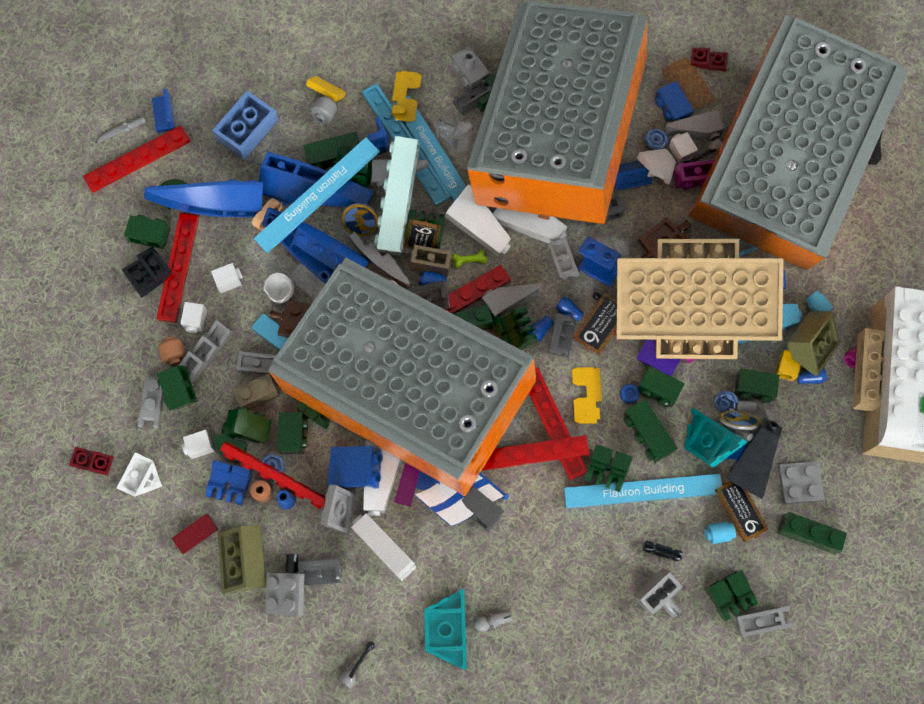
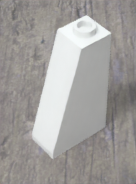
[445,184,511,257]
[493,208,567,243]
[363,440,402,517]
[352,514,416,582]

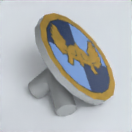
[342,203,378,236]
[720,411,761,441]

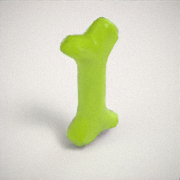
[452,249,488,269]

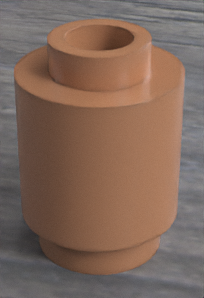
[250,480,273,503]

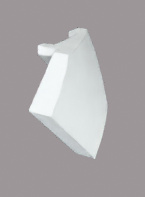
[637,149,676,185]
[117,453,162,497]

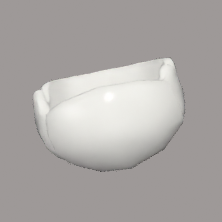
[264,272,294,303]

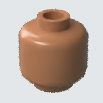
[158,337,186,367]

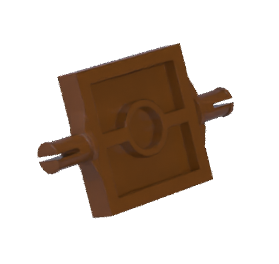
[638,217,691,258]
[269,299,311,338]

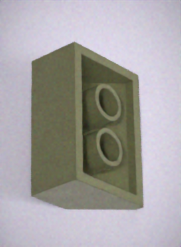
[787,311,840,375]
[217,526,266,594]

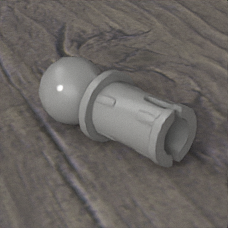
[474,608,513,632]

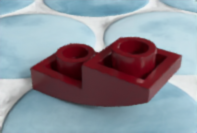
[691,48,728,72]
[69,447,114,476]
[171,513,219,555]

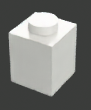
[669,132,698,164]
[211,263,243,293]
[180,302,207,333]
[182,430,215,459]

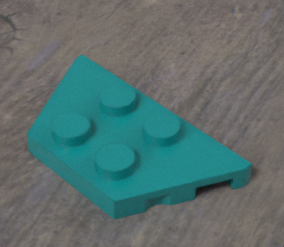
[684,408,747,467]
[424,589,467,670]

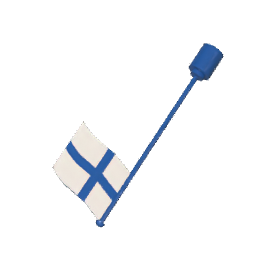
[415,473,509,526]

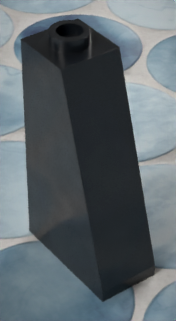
[727,418,782,499]

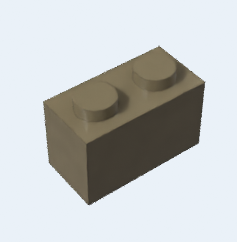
[411,245,452,277]
[233,374,280,410]

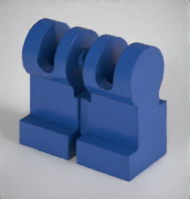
[206,460,254,505]

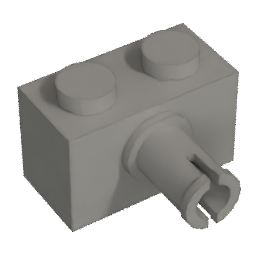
[451,46,489,90]
[633,568,683,618]

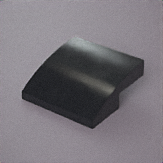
[122,246,172,298]

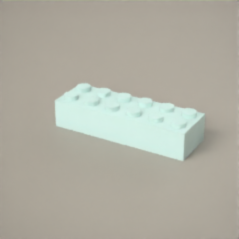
[374,136,420,257]

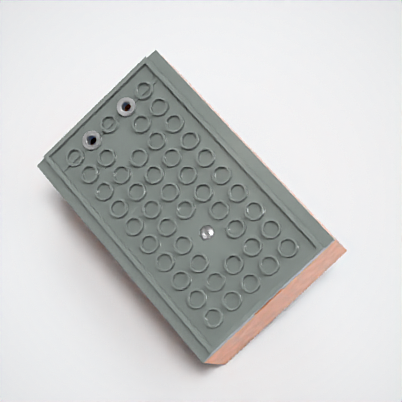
[467,1,647,224]
[689,15,909,270]
[268,258,536,496]

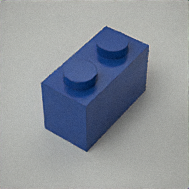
[655,81,694,123]

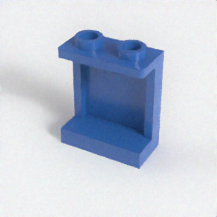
[578,236,621,287]
[327,446,383,489]

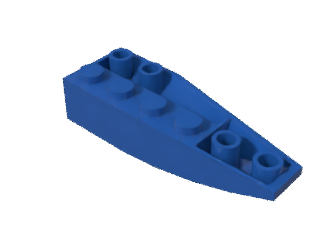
[258,151,373,207]
[144,179,263,218]
[262,207,370,284]

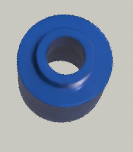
[418,271,447,285]

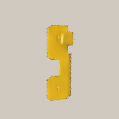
[391,71,422,122]
[572,367,602,424]

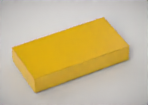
[306,76,346,102]

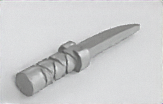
[97,116,147,143]

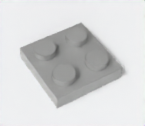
[778,461,825,504]
[320,484,355,533]
[265,572,304,616]

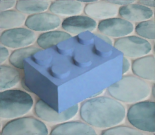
[212,91,279,160]

